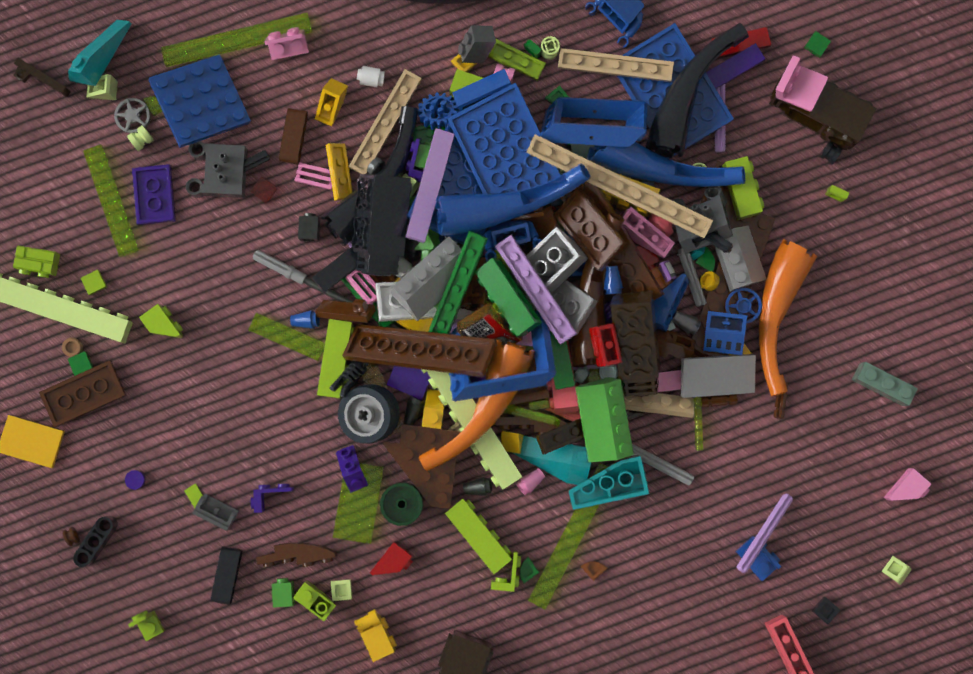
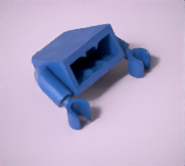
[585,0,644,48]
[484,219,542,262]

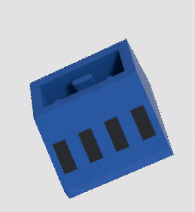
[703,311,747,356]

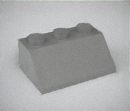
[715,226,766,292]

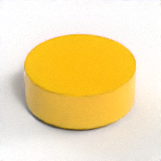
[700,271,720,291]

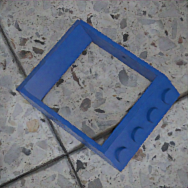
[540,97,647,147]
[449,310,556,401]

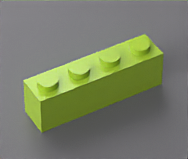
[317,319,355,399]
[445,498,512,574]

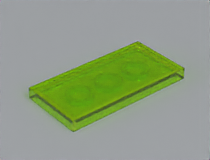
[333,463,384,544]

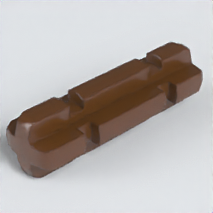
[774,382,788,419]
[699,394,738,408]

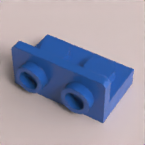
[735,536,781,581]

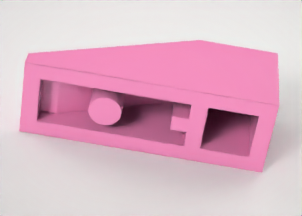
[621,207,675,258]

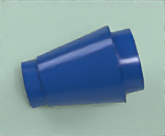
[604,266,623,294]
[290,310,320,329]

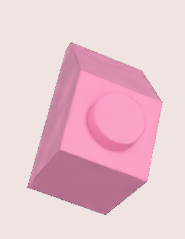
[884,468,931,501]

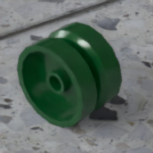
[380,482,424,526]

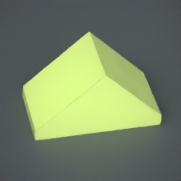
[86,74,118,100]

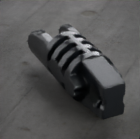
[330,361,369,398]

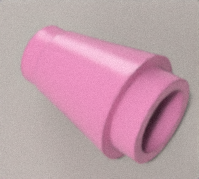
[516,468,545,495]

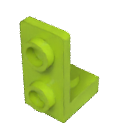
[491,551,521,592]
[128,610,165,641]

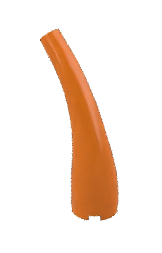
[759,239,817,397]
[419,339,535,471]

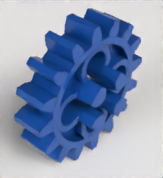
[418,92,459,130]

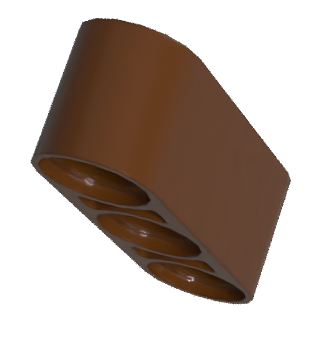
[279,108,308,164]

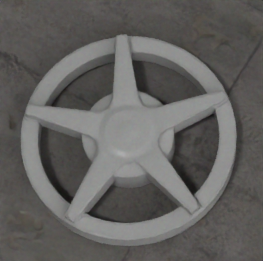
[114,98,150,133]

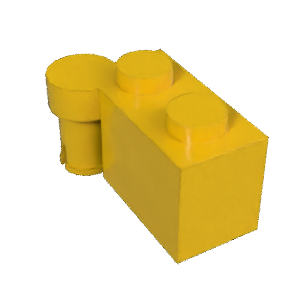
[354,609,397,662]

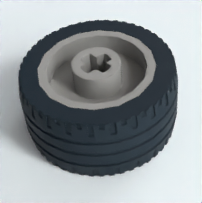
[338,384,400,444]

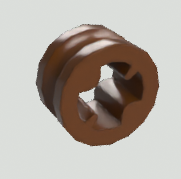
[63,527,80,546]

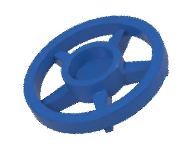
[725,288,762,324]

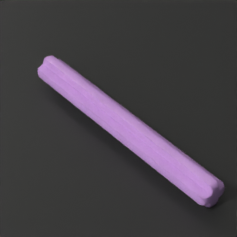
[737,494,793,573]

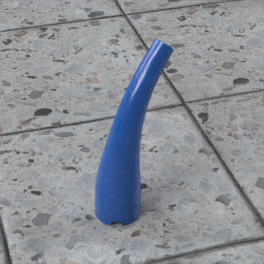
[587,142,745,187]
[435,164,591,236]

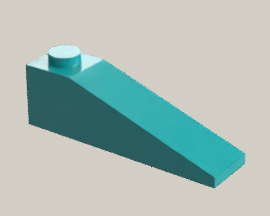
[68,20,132,86]
[513,436,591,485]
[569,456,649,510]

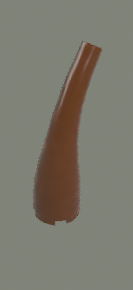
[570,212,625,367]

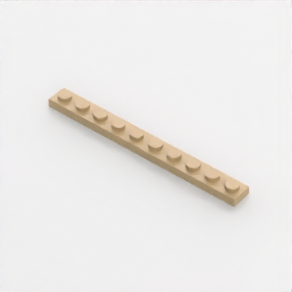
[526,135,713,238]

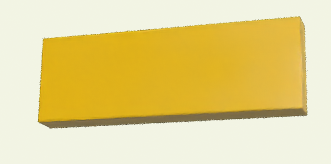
[326,143,353,201]

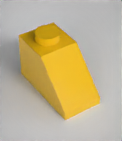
[315,78,348,127]
[422,389,445,429]

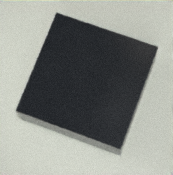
[812,597,840,625]

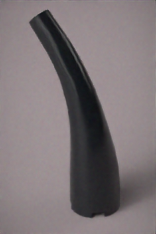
[646,23,749,158]
[321,106,418,246]

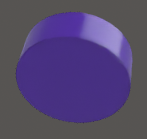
[125,470,146,490]

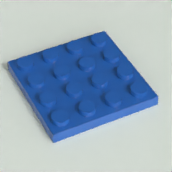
[149,54,251,148]

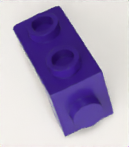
[406,138,424,182]
[336,445,368,492]
[250,484,295,513]

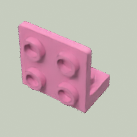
[265,27,309,60]
[776,56,828,112]

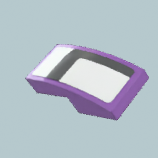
[658,260,678,283]

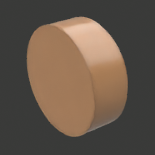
[62,338,83,357]

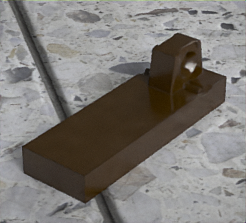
[13,58,71,97]

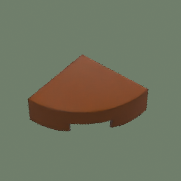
[580,561,608,581]

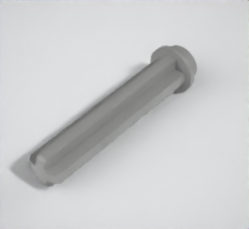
[677,248,707,307]

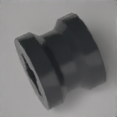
[819,141,843,165]

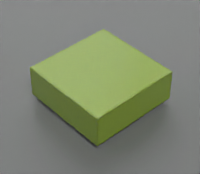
[825,185,849,202]
[81,269,107,295]

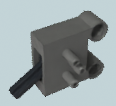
[186,141,270,198]
[672,186,733,254]

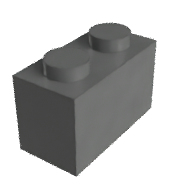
[458,25,496,63]

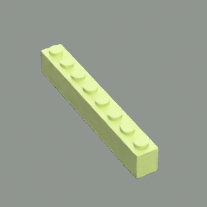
[0,273,133,343]
[421,369,522,489]

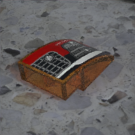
[457,303,523,345]

